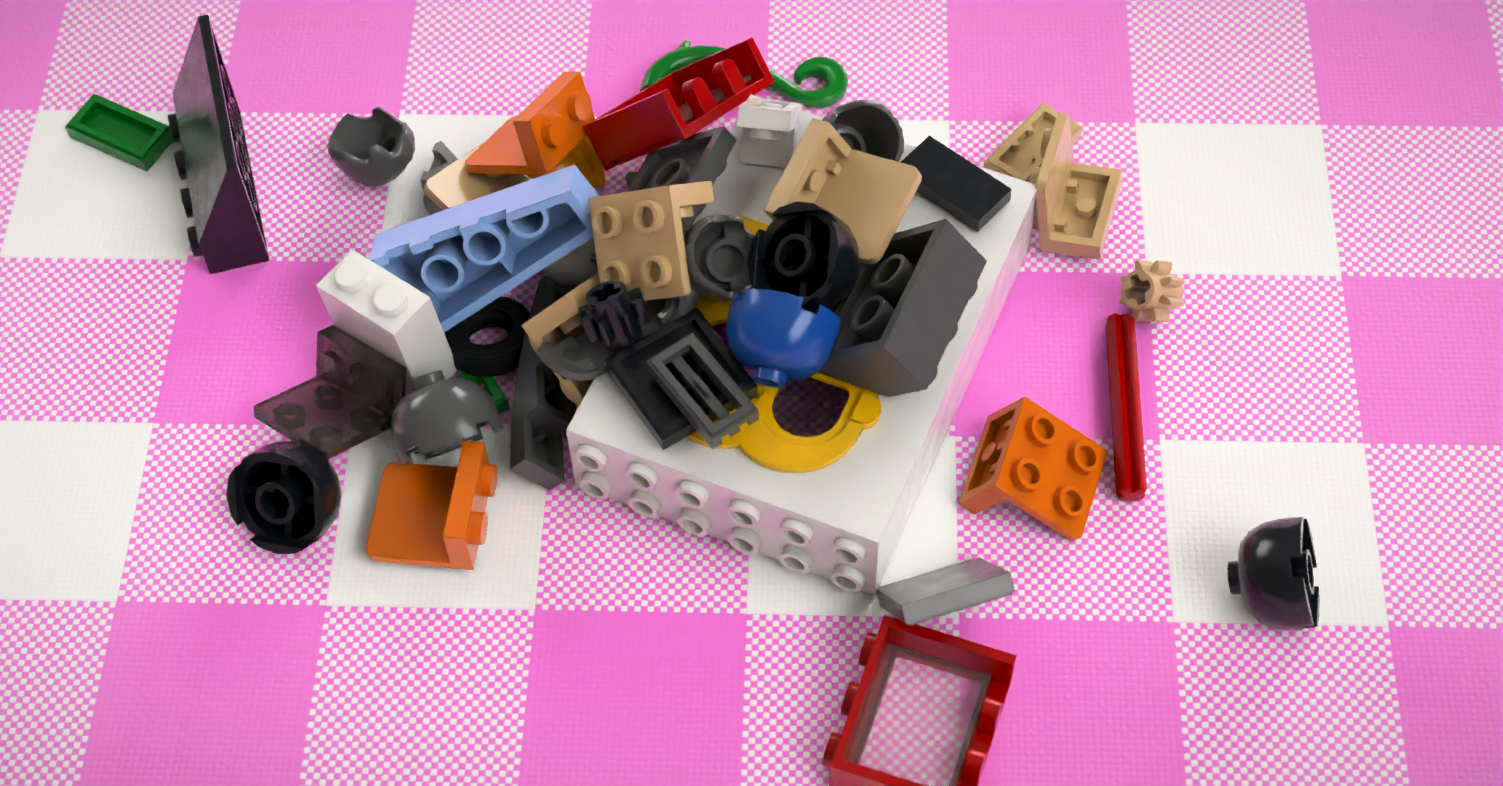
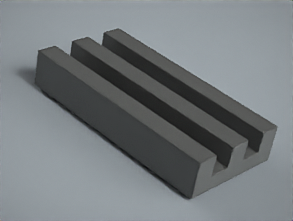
[646,333,759,449]

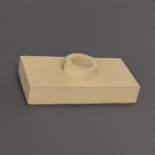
[983,102,1083,182]

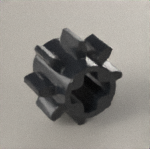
[578,280,650,350]

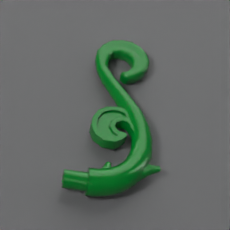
[640,39,848,108]

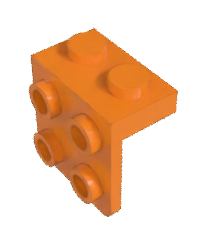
[465,72,595,178]
[366,441,497,570]

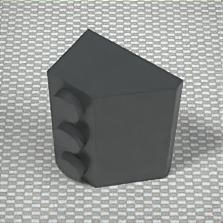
[819,219,987,397]

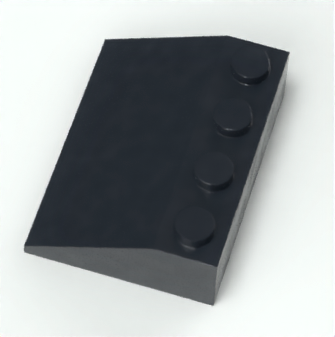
[168,14,270,274]

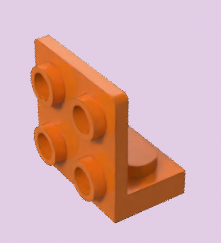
[958,396,1107,541]

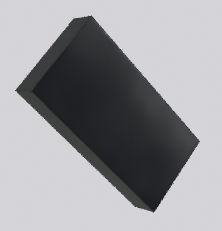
[901,135,1012,232]

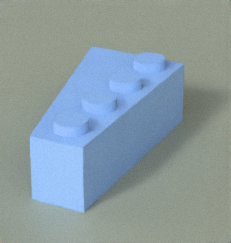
[368,164,599,332]

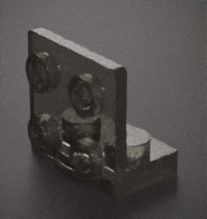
[253,325,407,459]

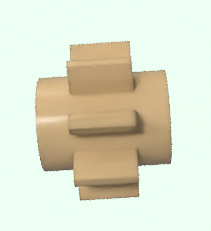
[1119,260,1186,322]

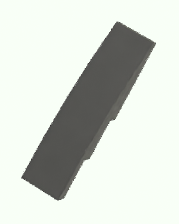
[510,275,576,490]

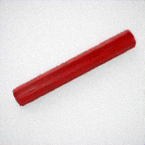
[1105,313,1147,501]

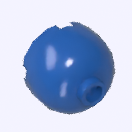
[726,288,841,388]

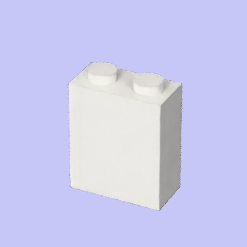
[316,249,458,394]

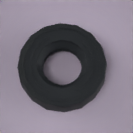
[444,296,530,377]

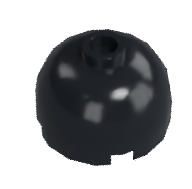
[748,201,860,314]
[226,441,342,554]
[1227,516,1320,630]

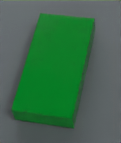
[65,93,174,172]

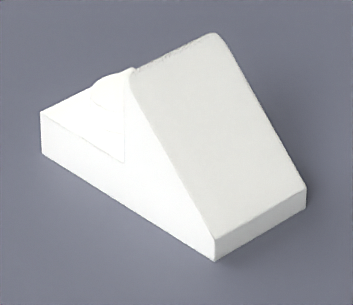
[737,98,803,169]

